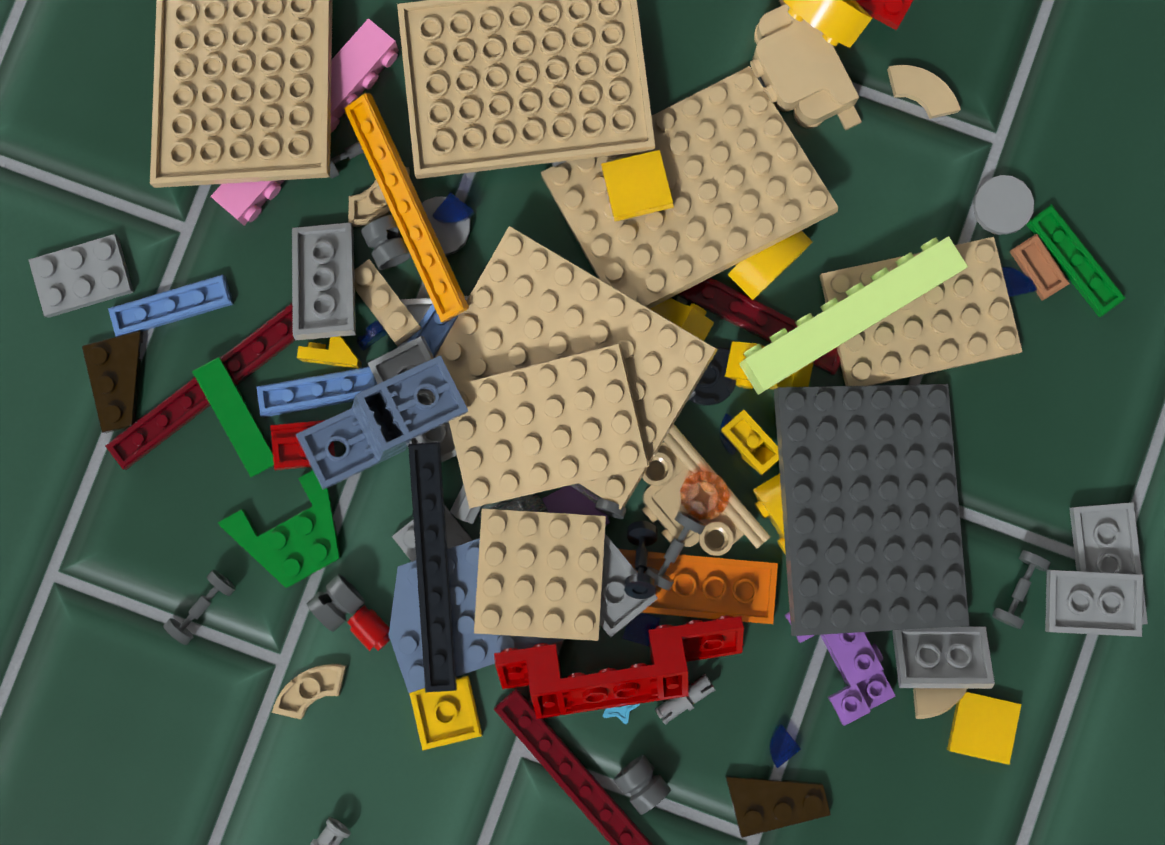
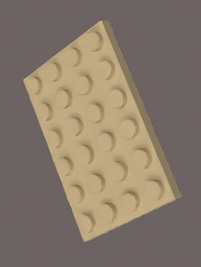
[819,237,1022,386]
[449,344,650,509]

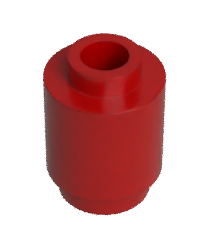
[347,605,390,651]

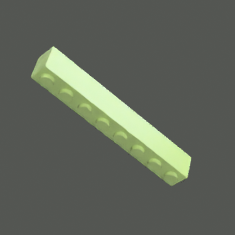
[739,236,968,395]

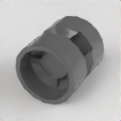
[361,215,411,270]
[307,574,365,632]
[613,754,671,815]

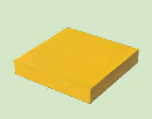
[601,150,674,221]
[409,675,483,751]
[947,692,1022,765]

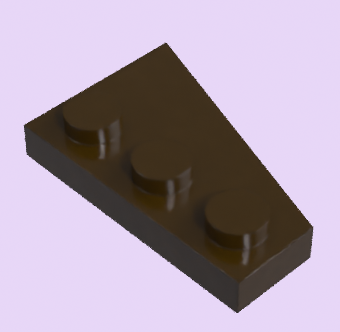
[82,331,143,433]
[725,775,831,838]

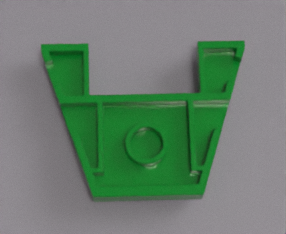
[218,470,341,588]

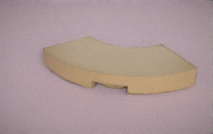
[887,65,961,119]
[348,167,410,227]
[272,664,347,719]
[913,688,968,719]

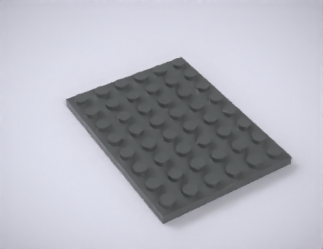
[774,384,969,636]

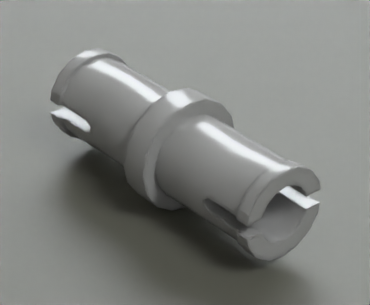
[655,674,716,725]

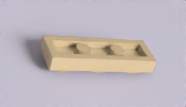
[354,259,422,346]

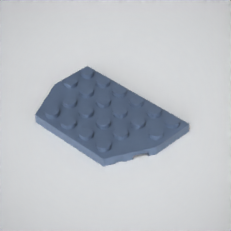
[389,538,564,693]

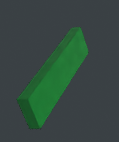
[1026,205,1125,317]
[192,357,274,477]

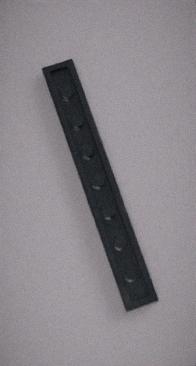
[408,442,457,693]

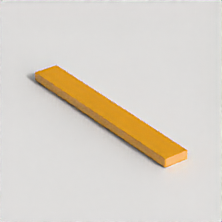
[344,93,469,322]

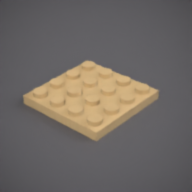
[474,508,606,641]

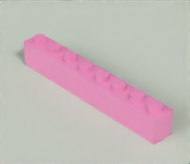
[210,18,399,226]

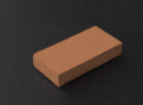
[1009,234,1070,301]

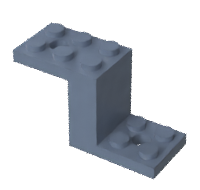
[296,355,468,490]

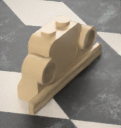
[750,0,862,130]
[641,424,771,556]

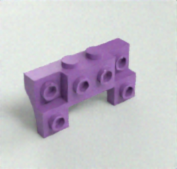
[785,612,895,726]

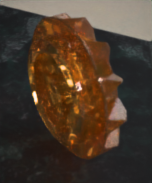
[680,471,729,520]

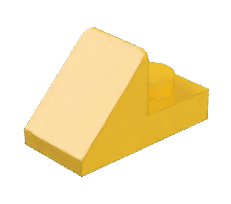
[297,336,362,369]
[721,410,779,475]

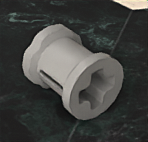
[310,817,351,845]

